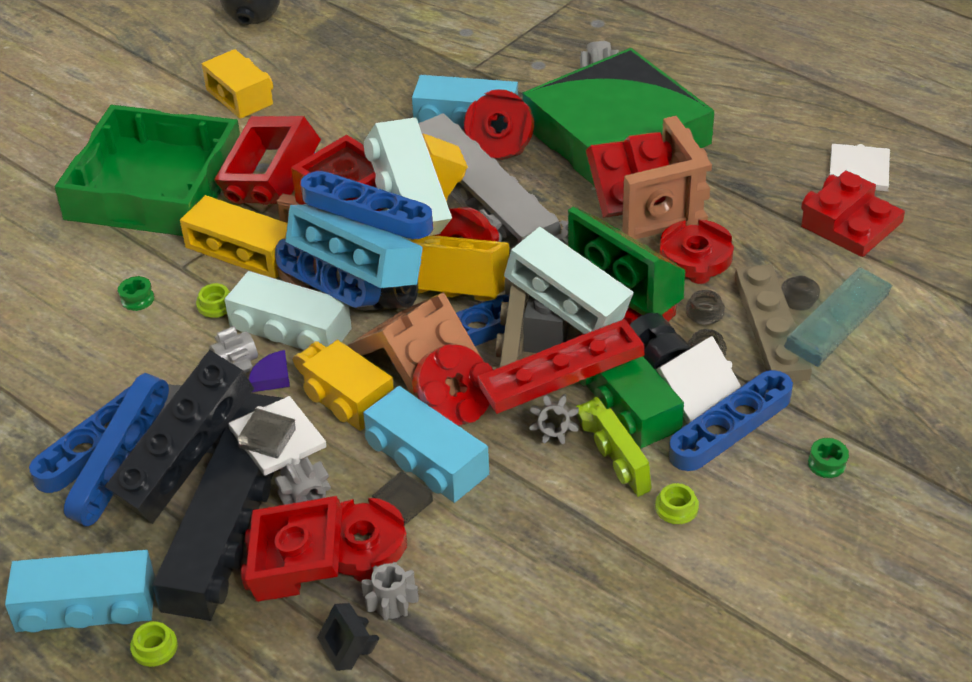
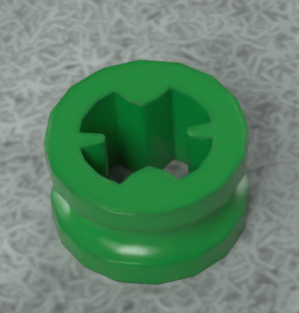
[117,276,155,311]
[808,438,849,478]

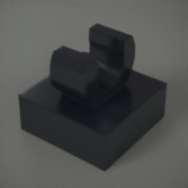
[317,603,380,671]

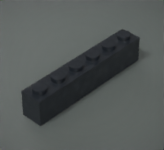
[152,393,284,621]

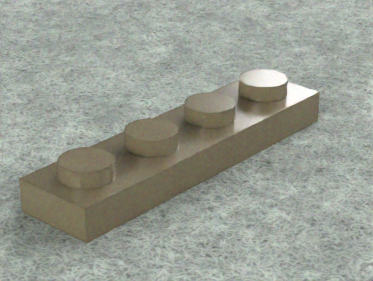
[735,264,812,382]
[493,278,529,370]

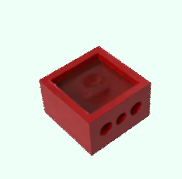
[291,134,384,211]

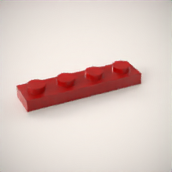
[478,319,644,414]

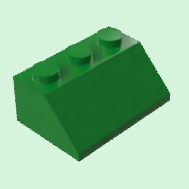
[568,206,685,315]

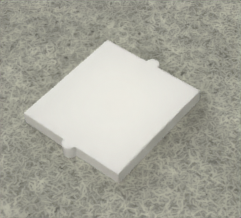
[829,144,890,192]
[656,336,741,424]
[229,396,326,476]

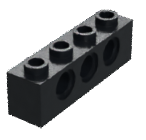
[104,349,254,524]

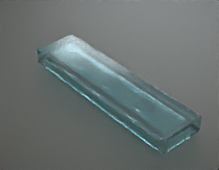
[784,267,893,367]

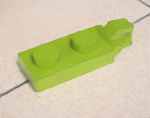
[576,397,652,497]

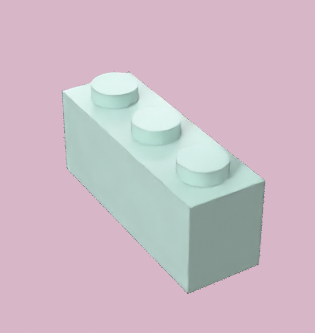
[364,117,452,240]
[504,226,634,334]
[225,271,352,350]

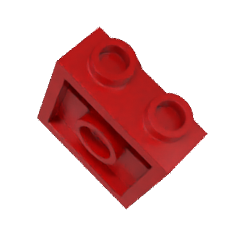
[586,132,672,218]
[801,170,905,257]
[241,496,342,602]

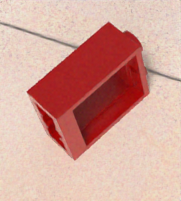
[214,116,321,205]

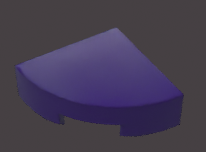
[249,350,290,392]

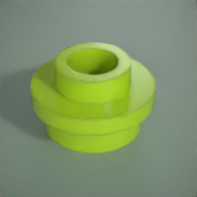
[196,283,230,318]
[655,483,699,524]
[130,621,178,667]

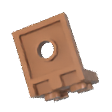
[622,116,712,240]
[346,292,481,398]

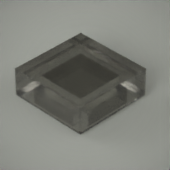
[238,408,296,459]
[372,471,433,526]

